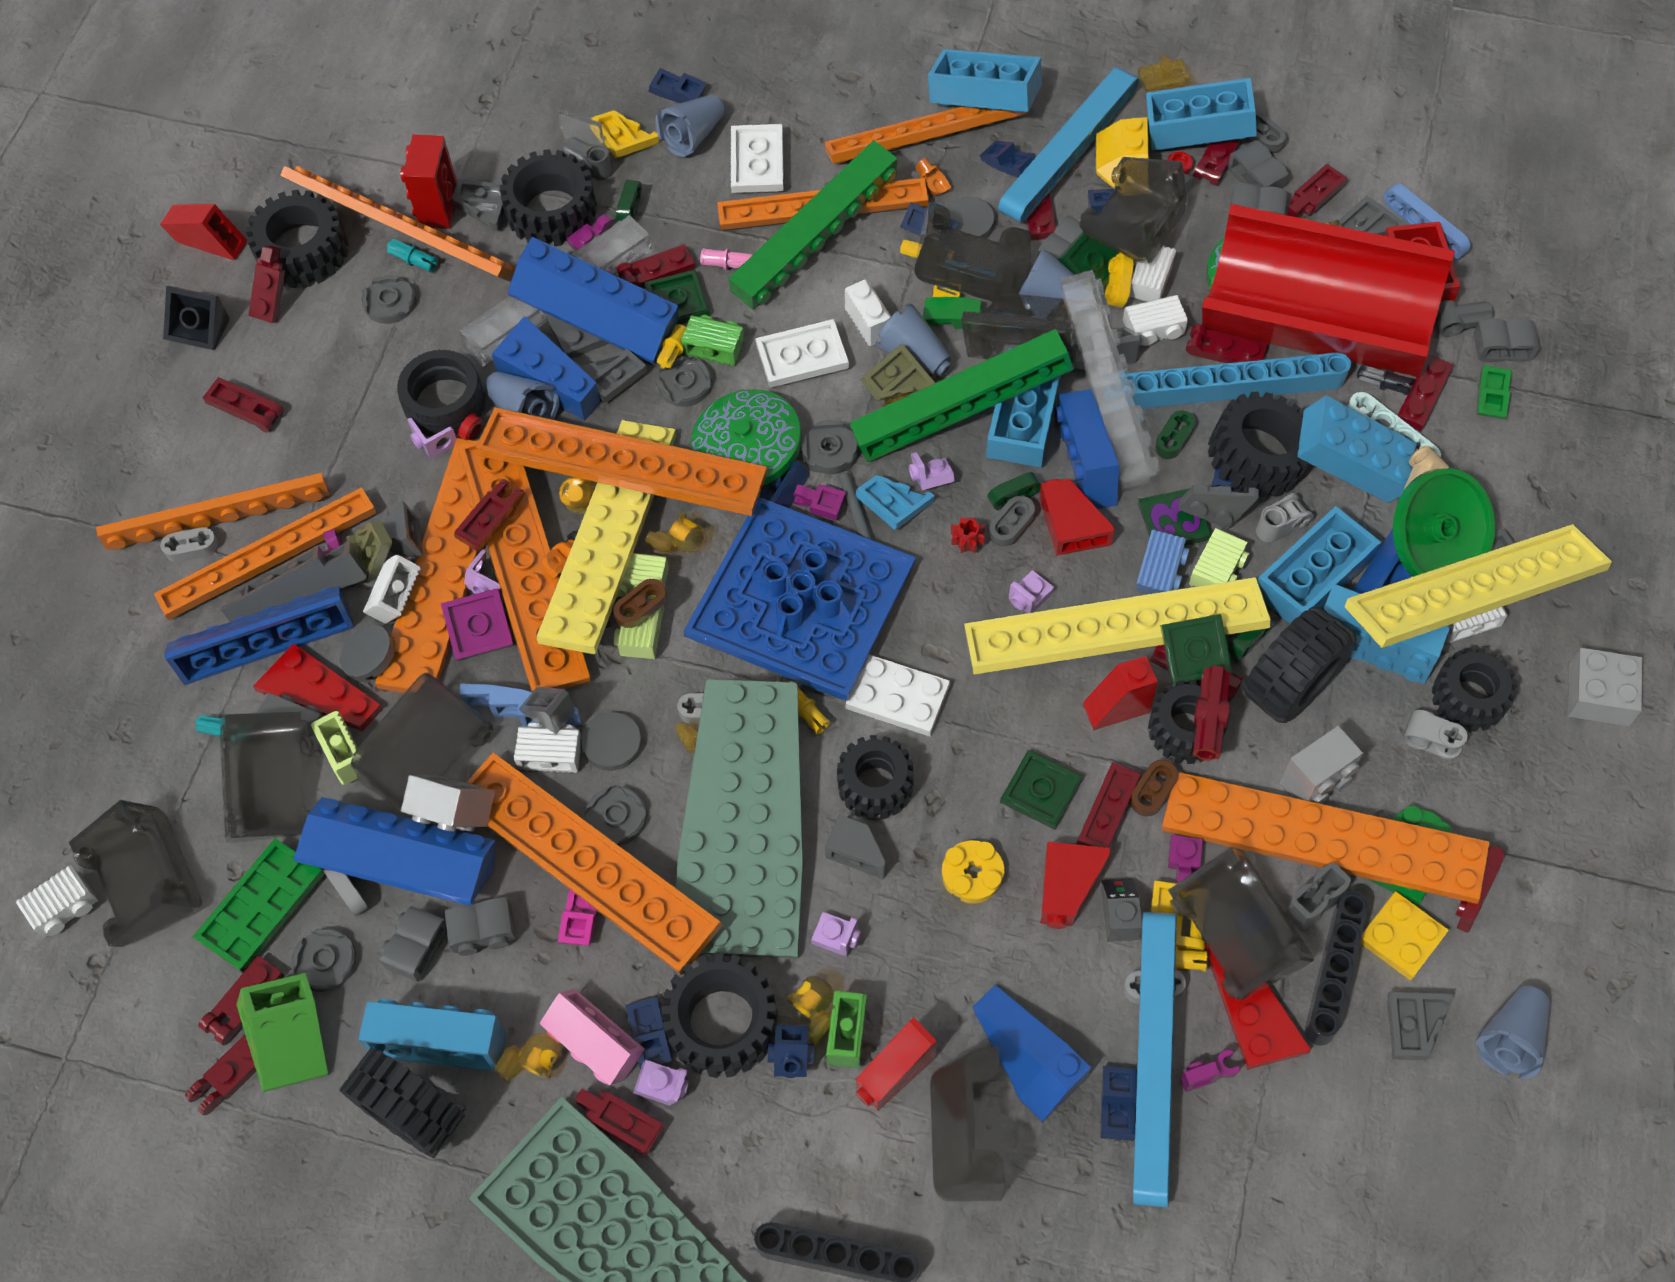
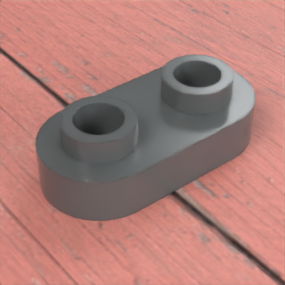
[1248,111,1286,152]
[989,496,1035,546]

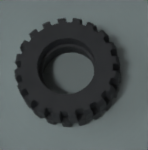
[1243,607,1356,723]

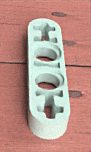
[1348,392,1441,457]

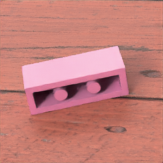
[539,989,645,1085]

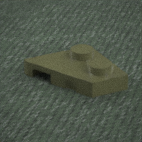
[860,343,935,401]
[345,521,392,581]

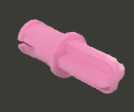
[700,248,752,270]

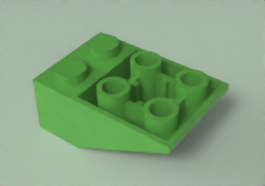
[236,973,328,1093]

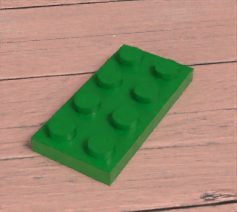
[192,838,325,973]

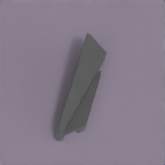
[221,540,366,622]

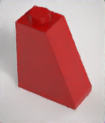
[160,204,247,260]
[1039,478,1114,556]
[1083,656,1158,730]
[1040,842,1110,929]
[855,1017,937,1111]

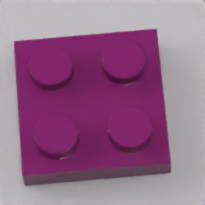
[441,588,514,661]

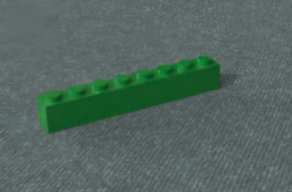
[728,140,897,310]
[850,329,1074,463]

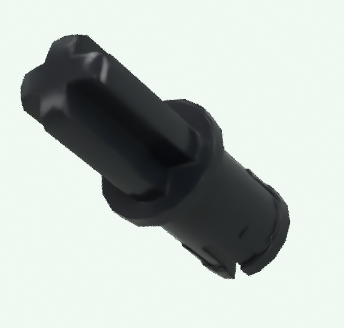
[1357,364,1415,396]

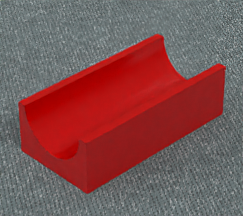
[1202,204,1455,377]

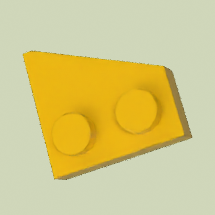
[591,110,659,158]

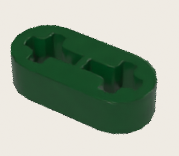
[616,179,642,225]
[1155,410,1195,459]
[987,472,1041,510]
[1228,620,1274,662]

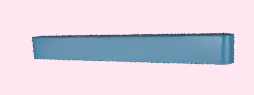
[998,67,1139,223]
[1103,353,1351,411]
[1133,912,1177,1208]

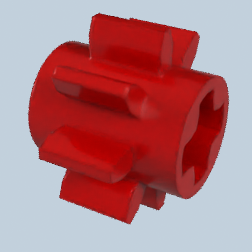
[951,517,985,553]

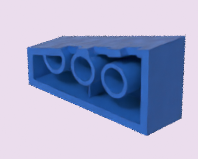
[492,316,601,421]
[1054,389,1119,509]

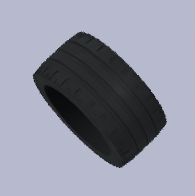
[397,350,485,438]

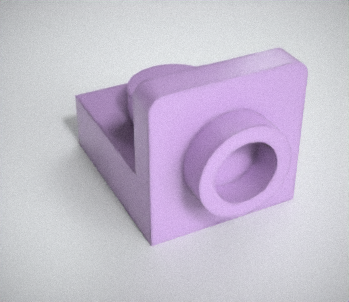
[908,452,954,490]
[1009,570,1054,613]
[811,912,862,957]
[633,1060,688,1106]

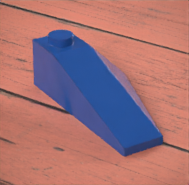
[972,985,1091,1123]

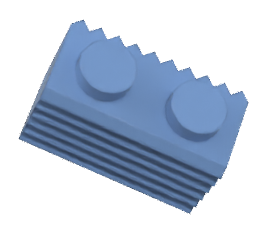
[1135,530,1189,594]

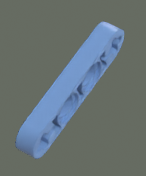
[1383,184,1471,259]

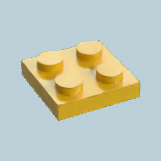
[1360,891,1449,981]

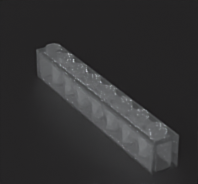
[459,215,652,366]
[1060,270,1160,492]

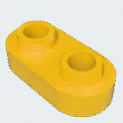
[1105,253,1133,308]

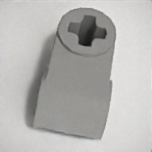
[1256,493,1314,542]
[1402,710,1467,760]

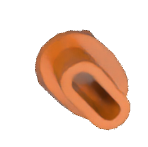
[915,158,952,196]
[542,540,574,579]

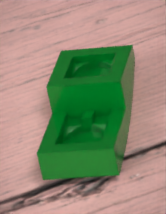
[923,297,983,329]
[1477,365,1512,419]

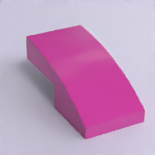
[558,890,598,947]

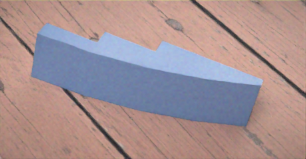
[459,684,582,727]

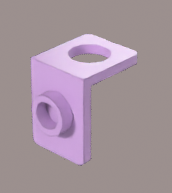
[407,418,456,459]
[464,549,501,595]

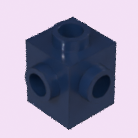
[768,1024,814,1078]

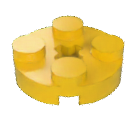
[942,841,1004,903]

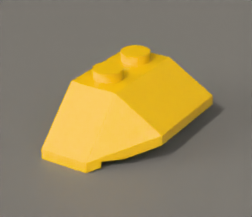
[1096,117,1150,198]

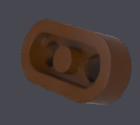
[614,579,667,628]
[1130,760,1178,816]

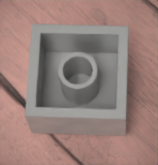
[1568,648,1642,727]
[1280,726,1363,804]
[401,775,495,831]

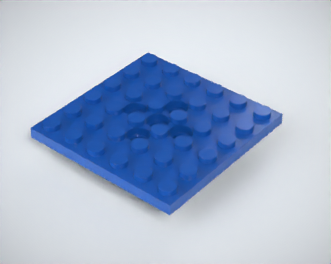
[684,497,916,702]

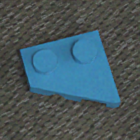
[855,475,935,531]

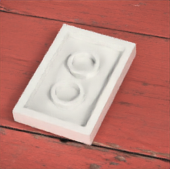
[731,124,783,193]
[755,319,849,388]
[846,655,950,737]

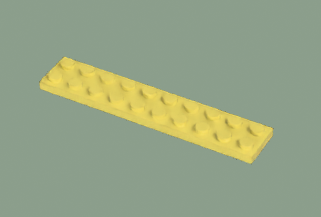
[537,420,676,654]
[1344,524,1612,648]
[964,577,1270,675]

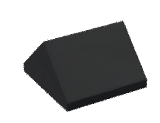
[163,286,230,350]

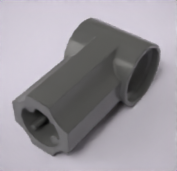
[562,137,613,180]
[1435,300,1492,337]

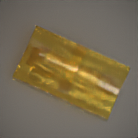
[1138,55,1190,93]

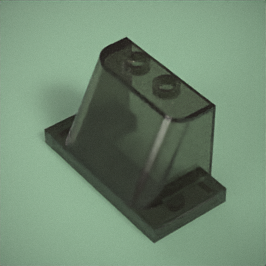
[961,293,1077,368]

